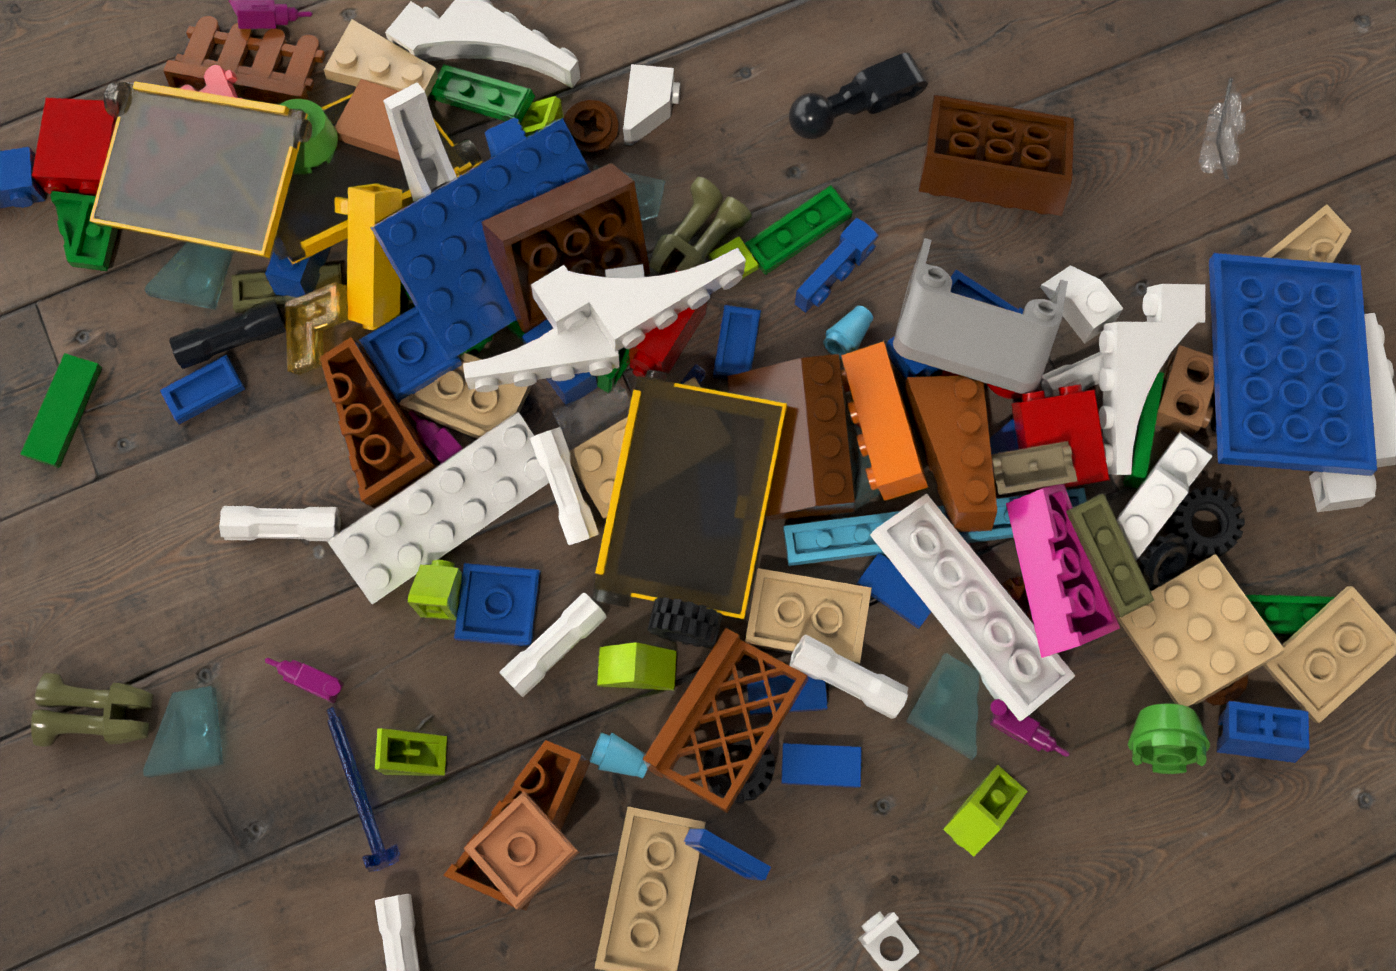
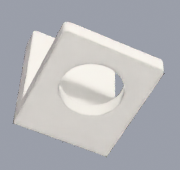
[858,911,919,971]

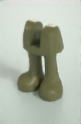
[649,177,752,274]
[31,673,154,747]

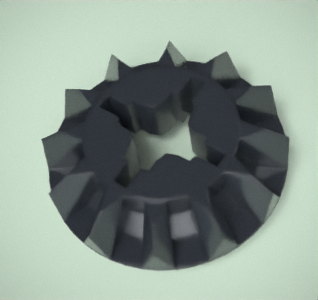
[1139,532,1189,590]

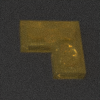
[285,282,348,375]

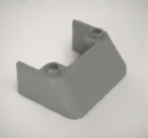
[893,238,1068,394]

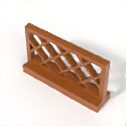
[643,628,809,813]

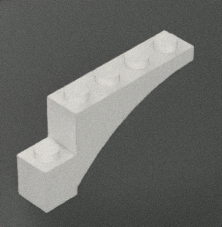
[385,0,580,88]
[383,83,457,202]
[531,248,746,352]
[463,264,645,392]
[1099,284,1205,475]
[1309,313,1396,512]
[1116,430,1213,561]

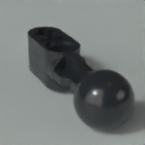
[789,53,928,139]

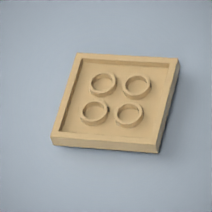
[1116,554,1284,708]

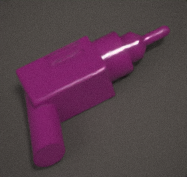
[228,0,313,29]
[409,411,463,464]
[265,658,344,703]
[990,699,1069,757]

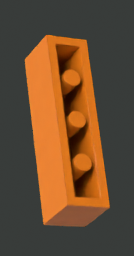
[841,341,928,501]

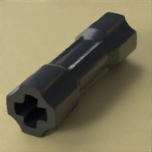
[169,300,287,369]

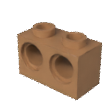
[1156,345,1215,437]

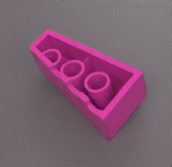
[1006,484,1120,658]

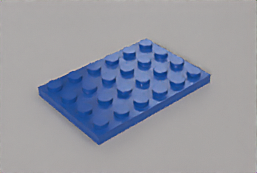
[370,118,591,360]
[1209,253,1377,476]

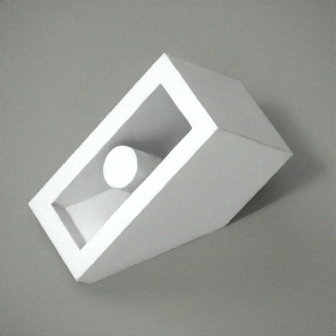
[623,64,680,146]
[1040,266,1123,344]

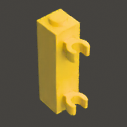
[334,183,402,330]

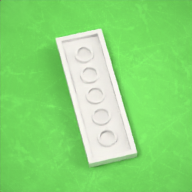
[328,412,549,604]
[870,494,1075,721]

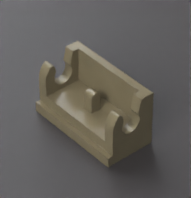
[991,441,1077,495]

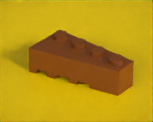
[320,337,437,509]
[904,375,997,532]
[443,740,590,911]

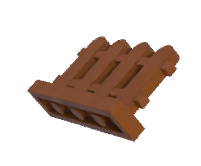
[163,16,325,105]

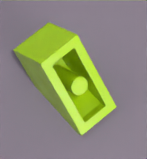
[408,560,462,620]
[943,765,1028,857]

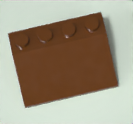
[919,95,1074,216]
[481,163,650,333]
[727,354,855,523]

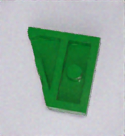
[50,191,124,271]

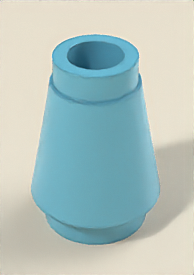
[823,305,873,359]
[590,733,648,779]

